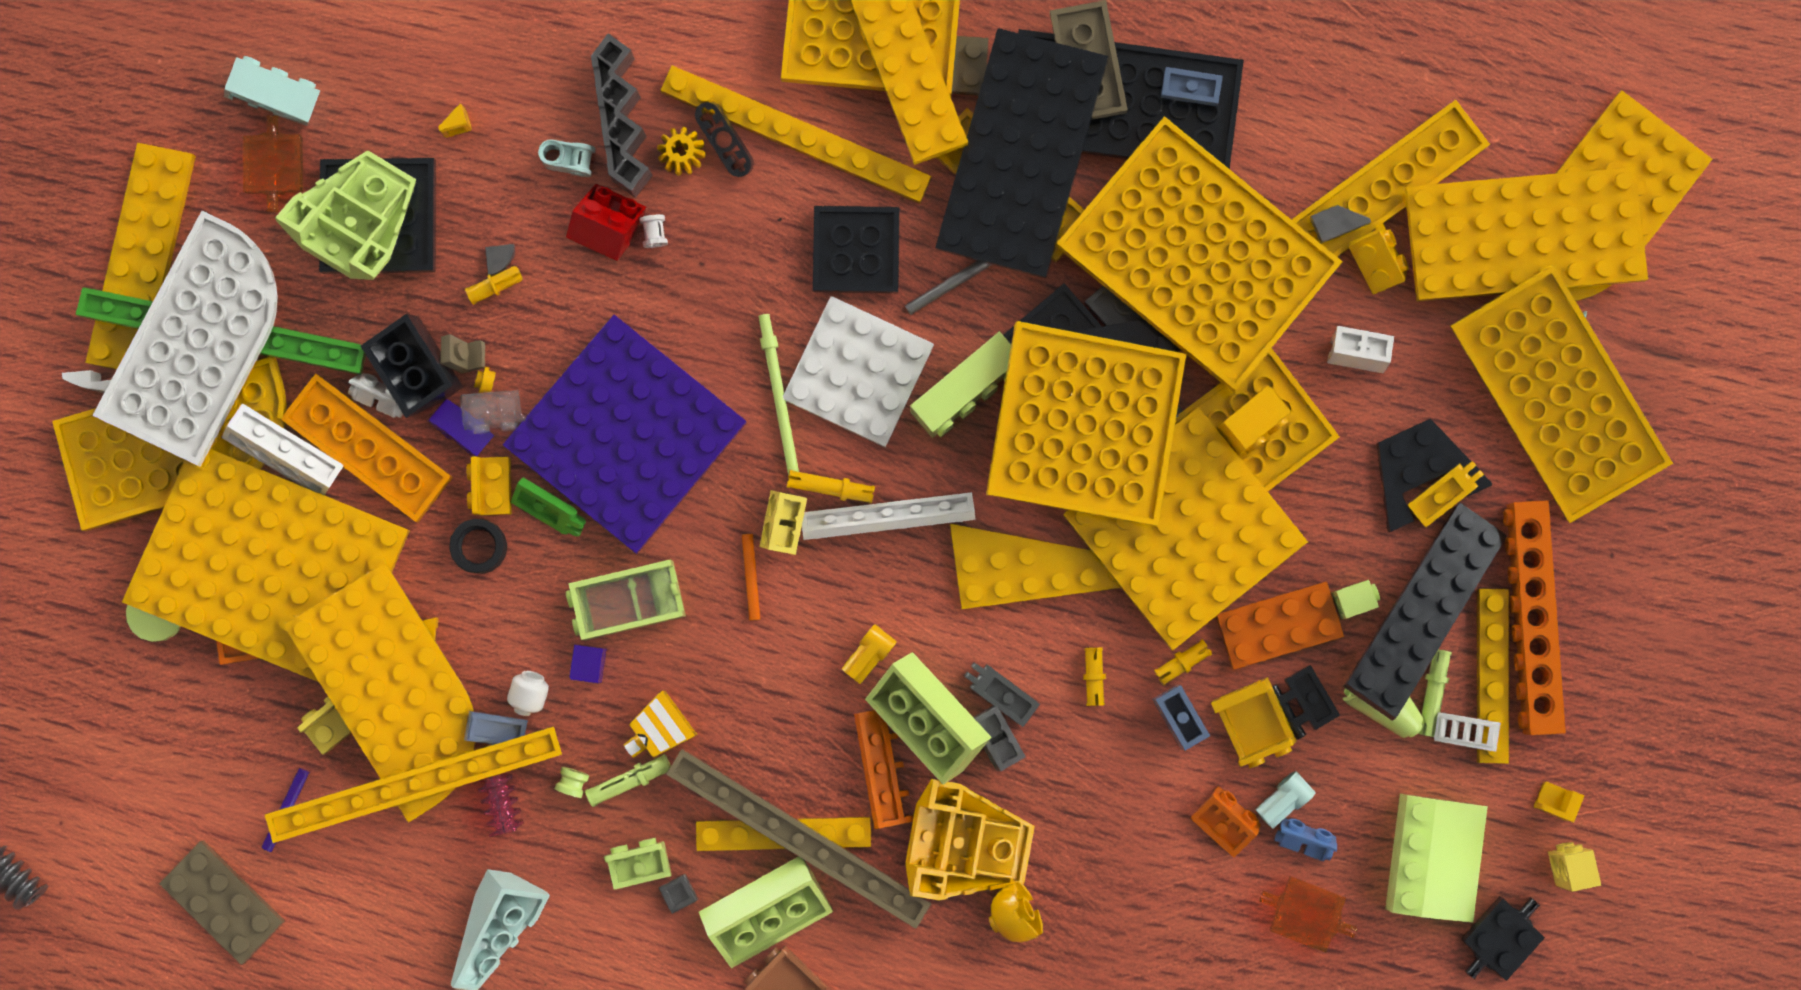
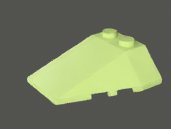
[275,150,416,280]

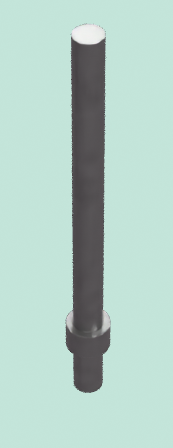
[905,261,992,315]

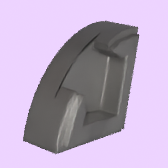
[485,244,515,276]

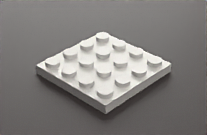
[783,296,934,448]

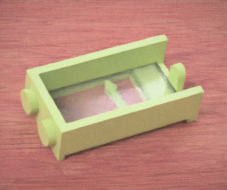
[566,560,686,640]

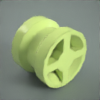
[554,767,589,798]

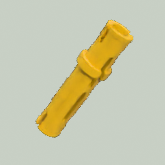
[786,470,875,504]

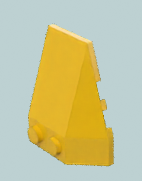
[905,779,1035,900]

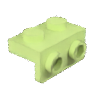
[604,838,672,890]

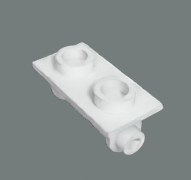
[348,373,403,418]

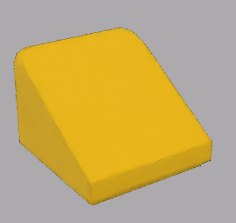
[438,104,472,138]

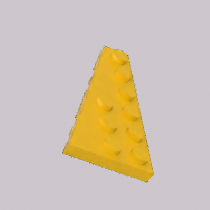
[950,524,1121,610]

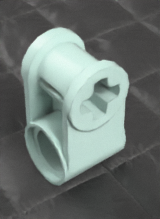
[538,140,596,177]

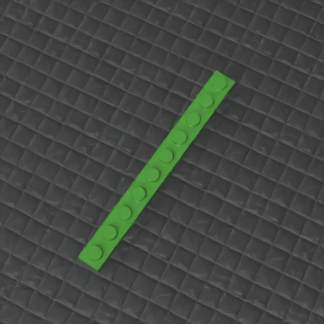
[75,287,366,375]

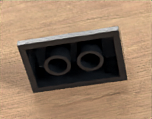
[361,314,464,418]

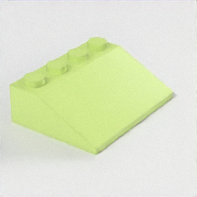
[1385,794,1488,923]

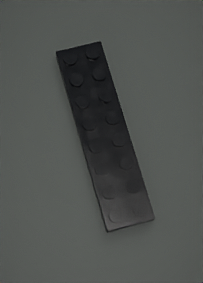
[1343,502,1507,721]

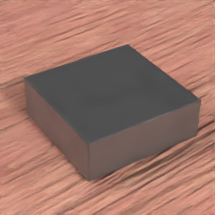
[659,874,698,914]

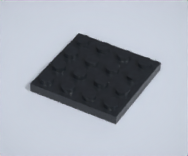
[319,158,436,274]

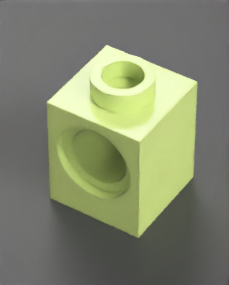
[1331,580,1380,619]

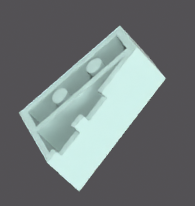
[224,56,320,126]

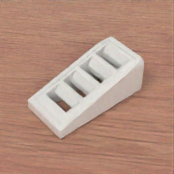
[1434,712,1501,752]

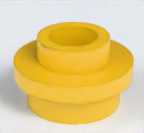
[474,366,496,395]

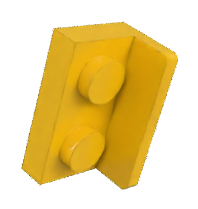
[466,456,512,516]

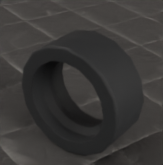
[449,519,507,574]

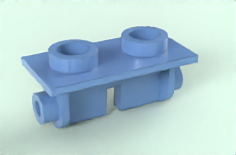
[1274,818,1337,861]

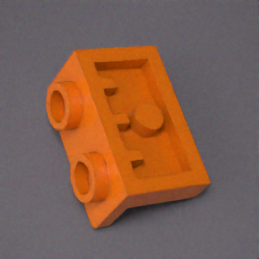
[1190,786,1261,858]

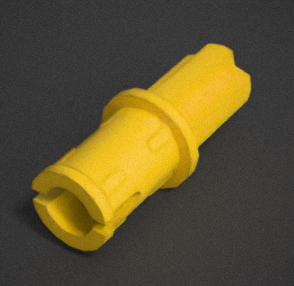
[465,266,523,305]

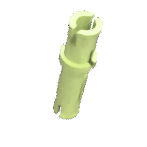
[1418,649,1452,737]
[585,754,671,807]

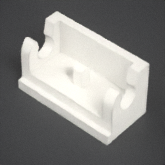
[1327,326,1394,373]

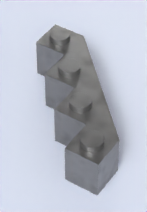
[591,34,653,198]

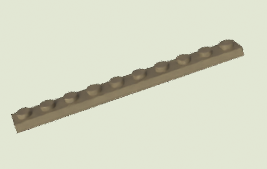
[666,749,931,929]

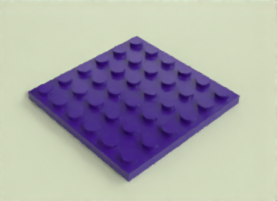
[502,315,747,555]

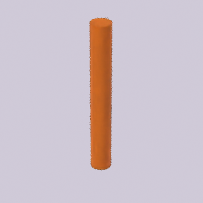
[742,534,761,621]

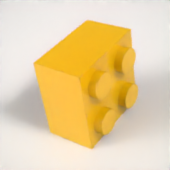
[1216,385,1291,454]

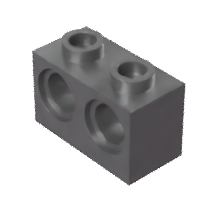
[973,706,1026,772]

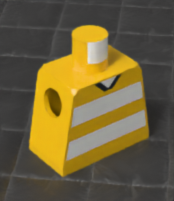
[623,691,698,758]

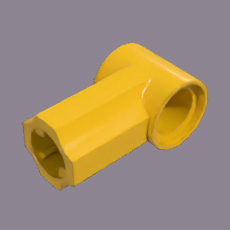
[842,624,897,684]

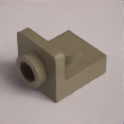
[440,334,485,374]

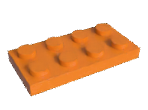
[1216,581,1344,670]

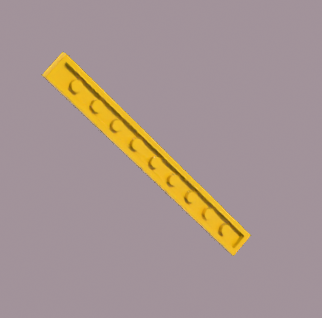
[660,65,931,204]
[265,726,562,843]

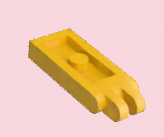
[1407,461,1484,527]

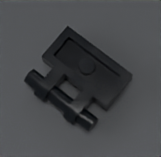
[1272,665,1340,740]

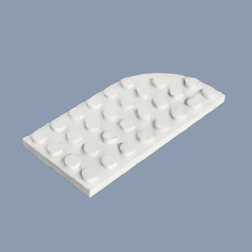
[92,211,278,467]

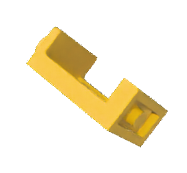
[1211,677,1297,769]

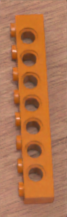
[1503,500,1566,735]

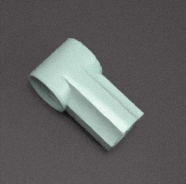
[1255,771,1316,829]

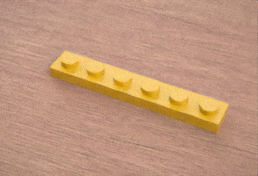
[1477,589,1509,764]
[696,817,871,851]

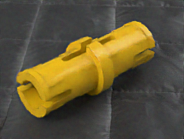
[1154,639,1212,686]
[1083,647,1106,706]

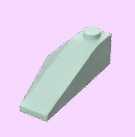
[451,869,550,990]

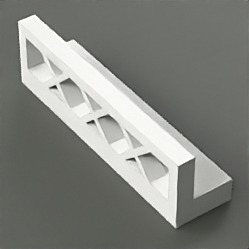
[221,404,344,495]

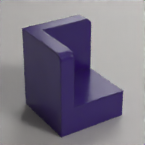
[569,645,607,683]

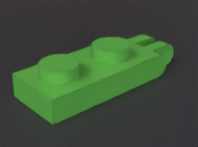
[510,477,586,536]

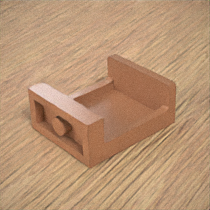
[744,946,831,990]

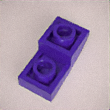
[427,399,494,456]

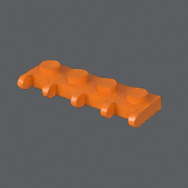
[854,710,913,829]

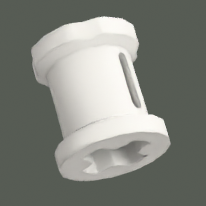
[639,214,668,248]

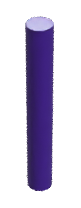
[261,768,310,852]

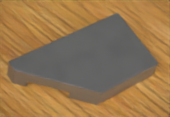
[1310,205,1371,244]

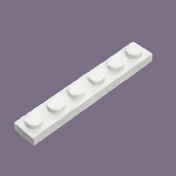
[802,492,976,540]

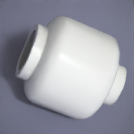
[507,671,549,716]

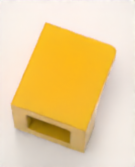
[1533,781,1584,823]

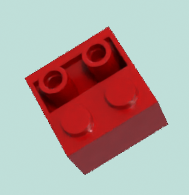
[566,184,647,261]

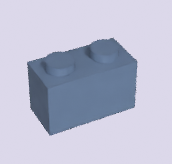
[1152,685,1210,751]

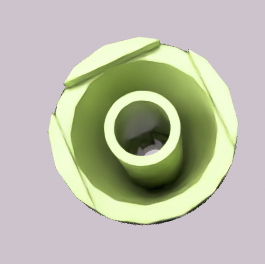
[1343,688,1423,738]

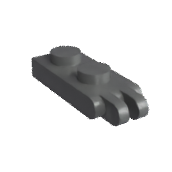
[964,662,1040,727]

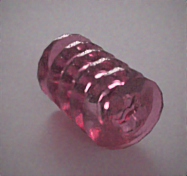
[478,773,524,837]

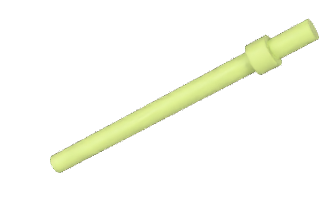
[758,314,799,475]

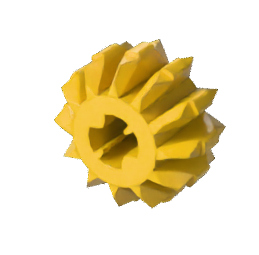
[657,127,706,176]

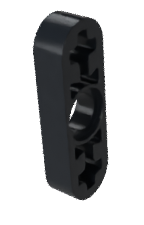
[695,102,754,177]

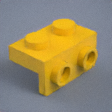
[1348,223,1409,295]

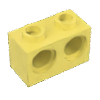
[759,490,807,555]
[1548,842,1601,892]

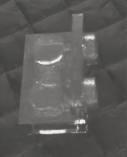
[460,390,526,434]

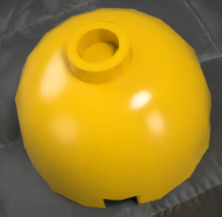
[989,882,1043,943]

